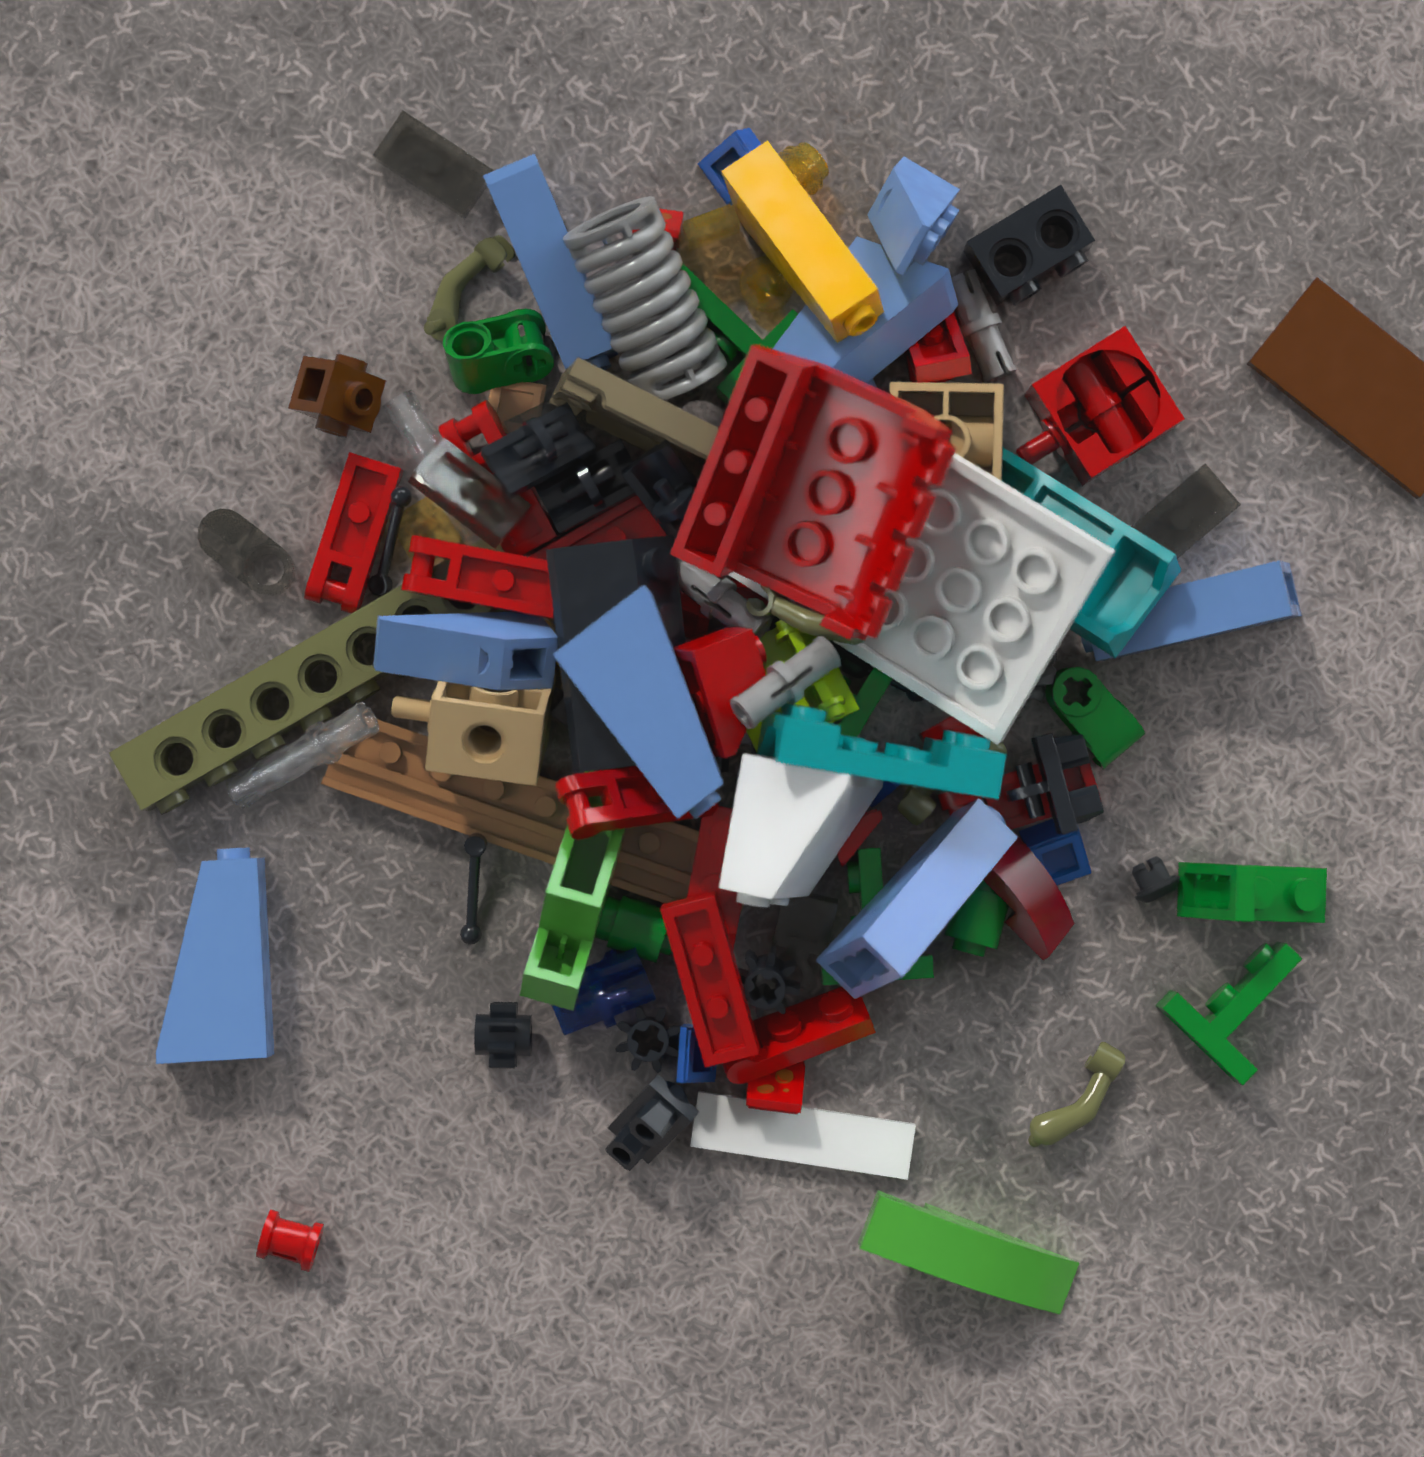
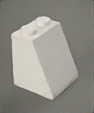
[719,754,883,907]

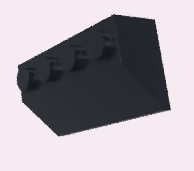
[546,535,686,773]

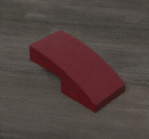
[983,834,1075,961]

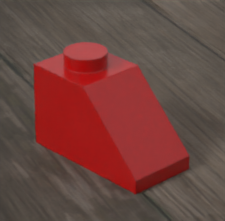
[674,626,767,758]

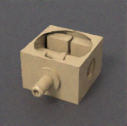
[890,382,1004,481]
[391,670,557,786]

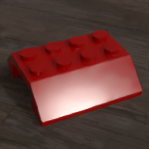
[670,344,957,640]

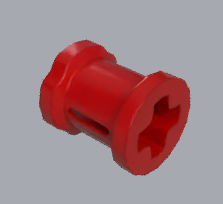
[256,1209,324,1272]

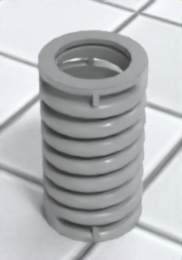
[563,196,727,400]

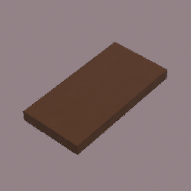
[1247,277,1424,499]

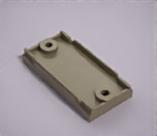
[549,357,719,478]

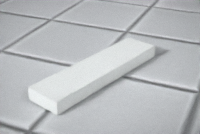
[690,1091,916,1180]

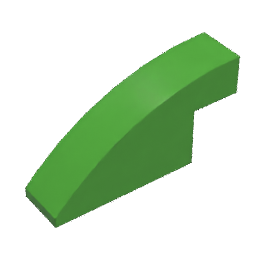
[519,767,627,1011]
[858,1190,1079,1314]

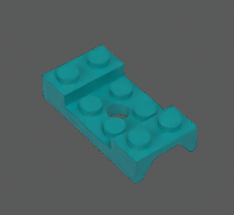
[1002,447,1181,659]
[756,703,1007,799]

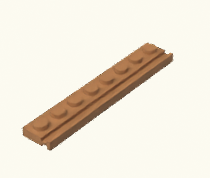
[321,709,744,915]

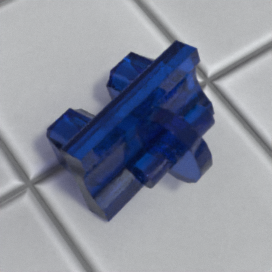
[551,948,656,1036]

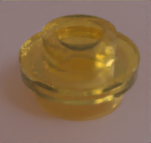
[779,142,829,195]

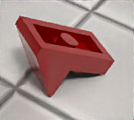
[904,311,972,383]

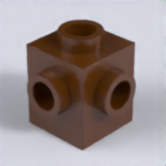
[288,354,386,438]

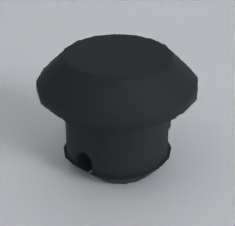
[1132,856,1180,903]

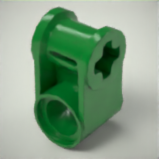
[443,309,554,394]
[1045,667,1145,770]

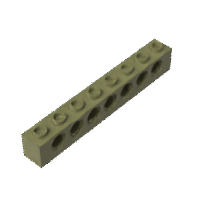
[109,533,511,815]

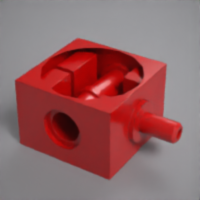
[1016,326,1185,486]

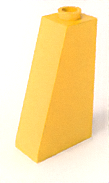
[721,140,884,343]

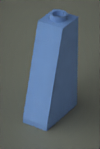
[483,154,619,370]
[773,236,959,383]
[1080,560,1302,661]
[553,585,724,819]
[816,798,1018,999]
[156,847,274,1064]

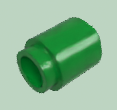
[944,880,1009,957]
[595,895,672,963]

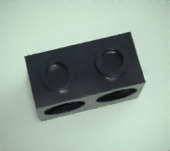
[963,185,1095,306]

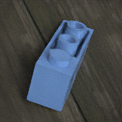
[867,156,960,275]
[373,612,558,691]

